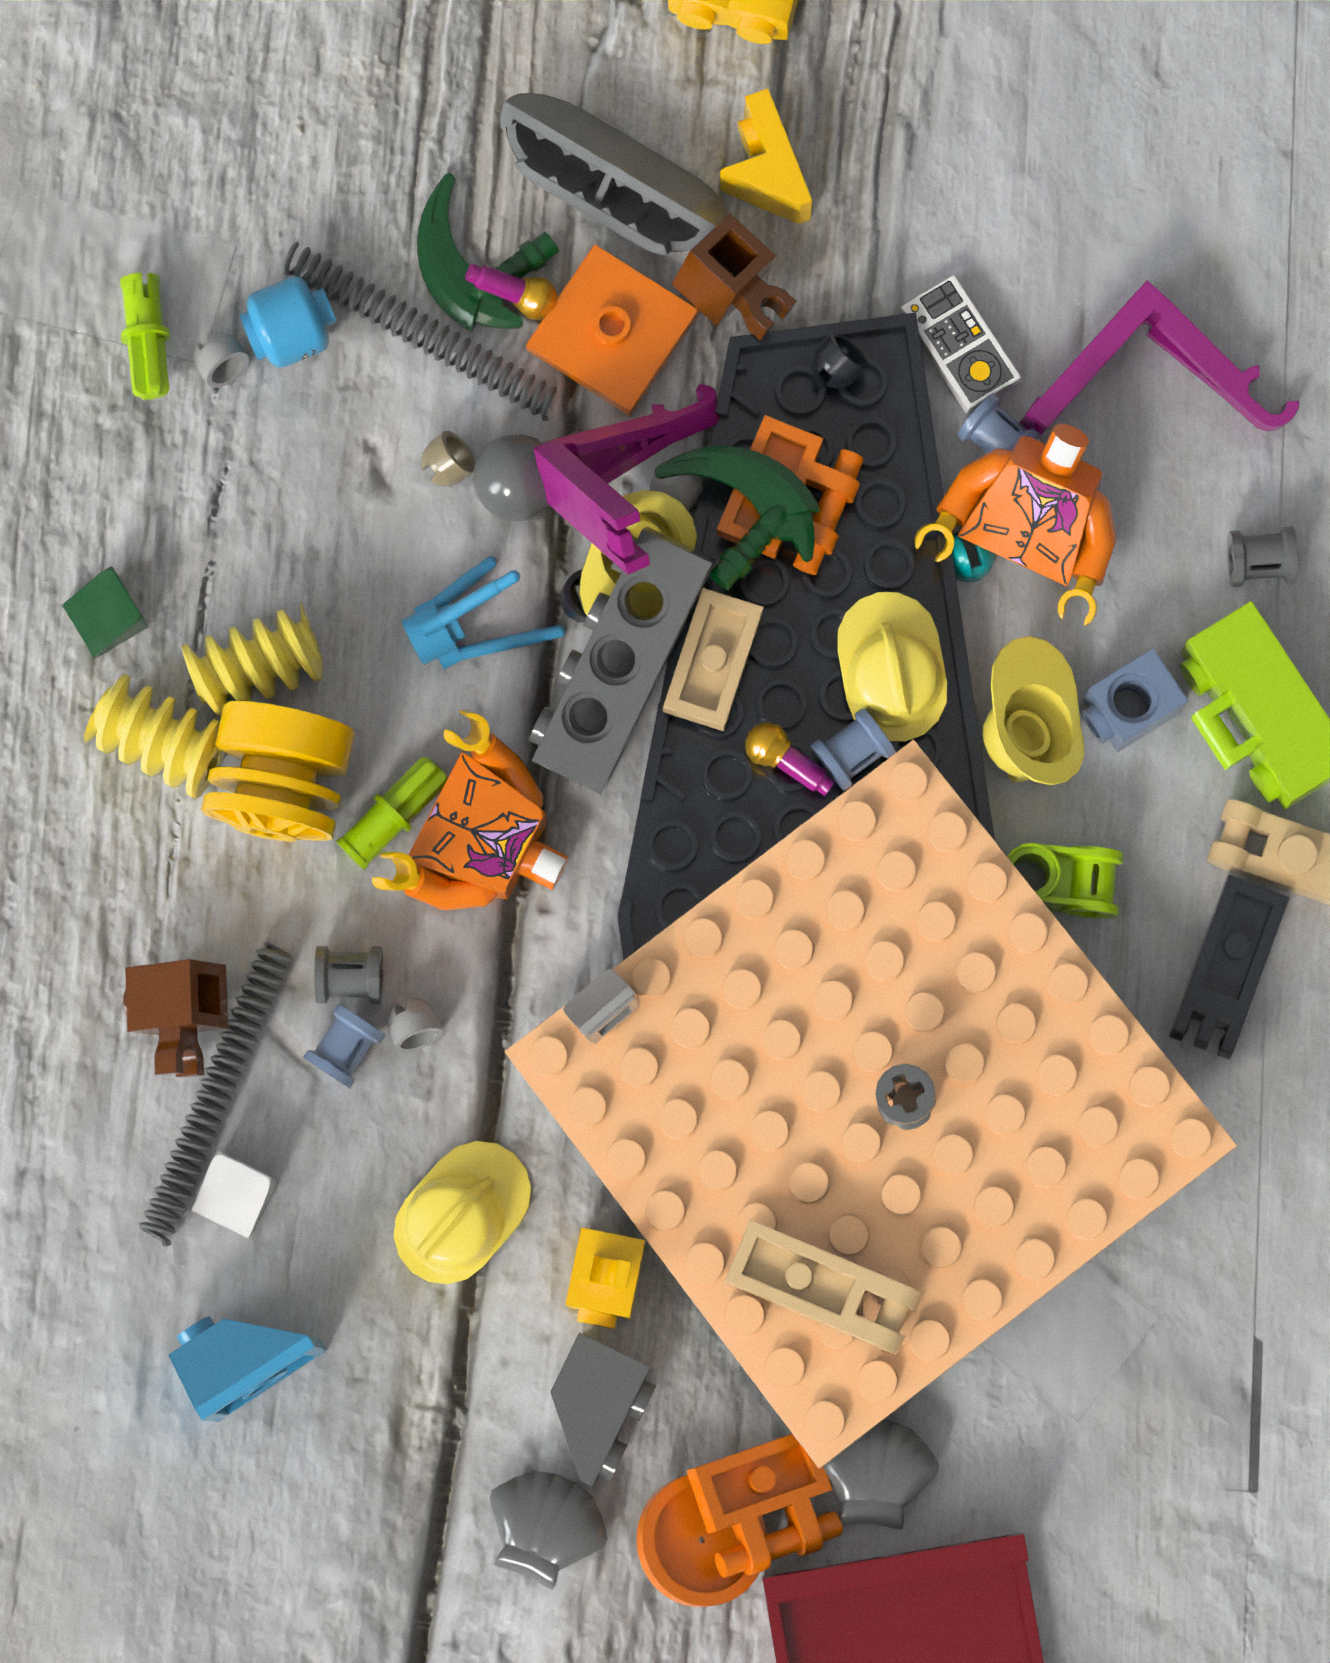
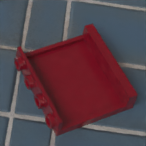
[762,1533,1044,1663]

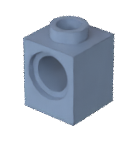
[1082,648,1188,753]

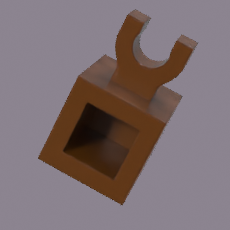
[671,213,797,341]
[123,959,228,1078]

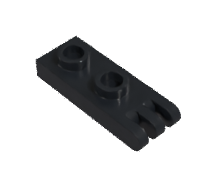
[1169,875,1290,1060]

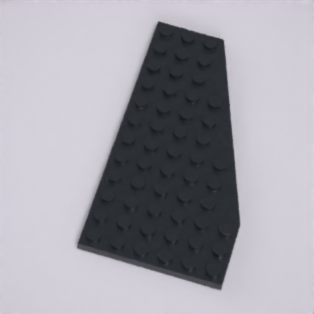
[617,312,995,961]

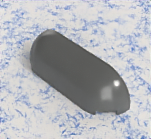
[500,93,727,255]

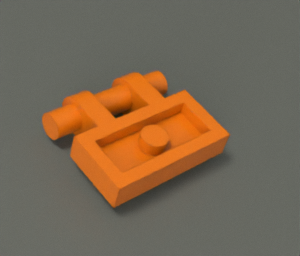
[716,415,864,575]
[686,1434,843,1578]

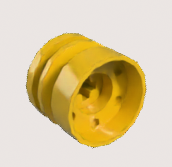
[201,701,355,842]

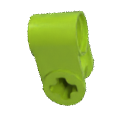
[1007,843,1124,919]

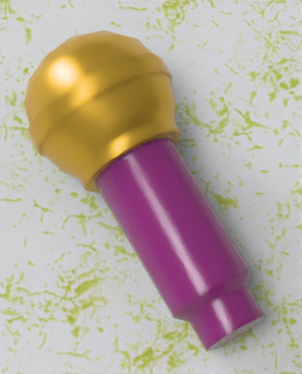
[465,263,558,320]
[745,722,835,796]

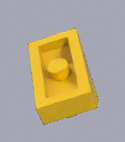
[720,88,812,224]

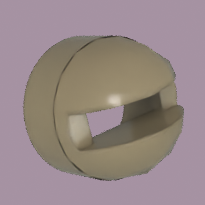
[421,431,475,486]

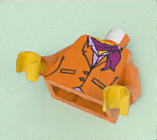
[915,424,1116,626]
[372,709,569,911]

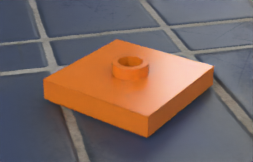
[526,244,699,417]

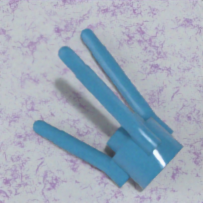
[401,556,566,669]

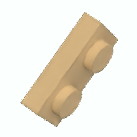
[663,588,763,731]

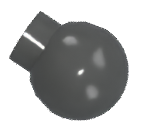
[473,434,563,521]

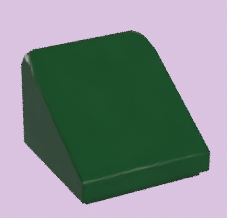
[62,566,149,659]

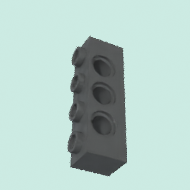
[529,526,716,795]

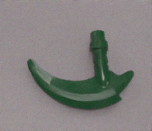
[417,173,560,332]
[654,446,820,590]

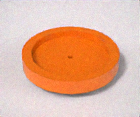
[636,1475,767,1607]

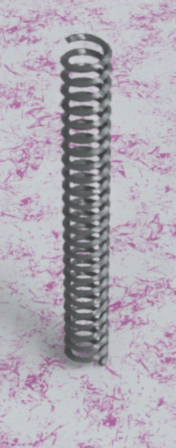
[284,241,557,421]
[139,942,293,1247]

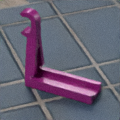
[1019,280,1299,436]
[533,384,719,575]

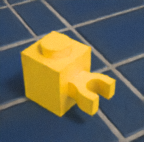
[565,1227,646,1329]

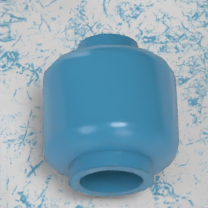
[239,276,337,368]

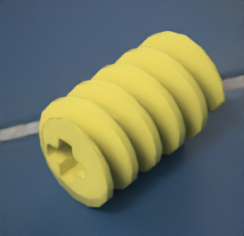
[181,603,323,716]
[84,673,226,799]

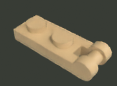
[1207,799,1330,905]
[725,1220,923,1355]

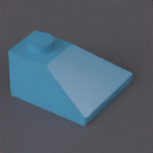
[168,1316,327,1422]

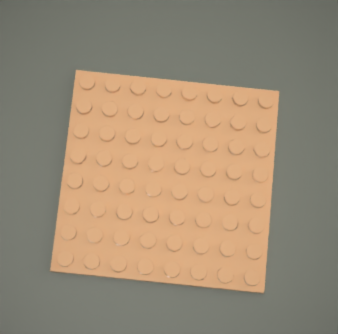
[504,739,1237,1469]

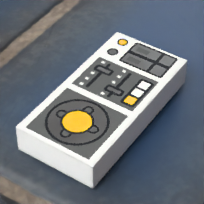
[900,275,1021,415]

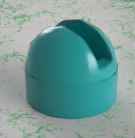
[952,531,995,583]

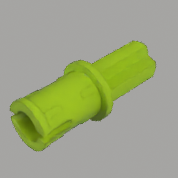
[120,272,171,400]
[335,757,448,871]

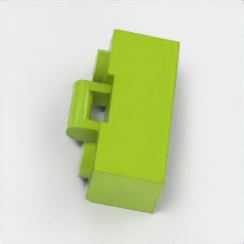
[1179,601,1330,810]

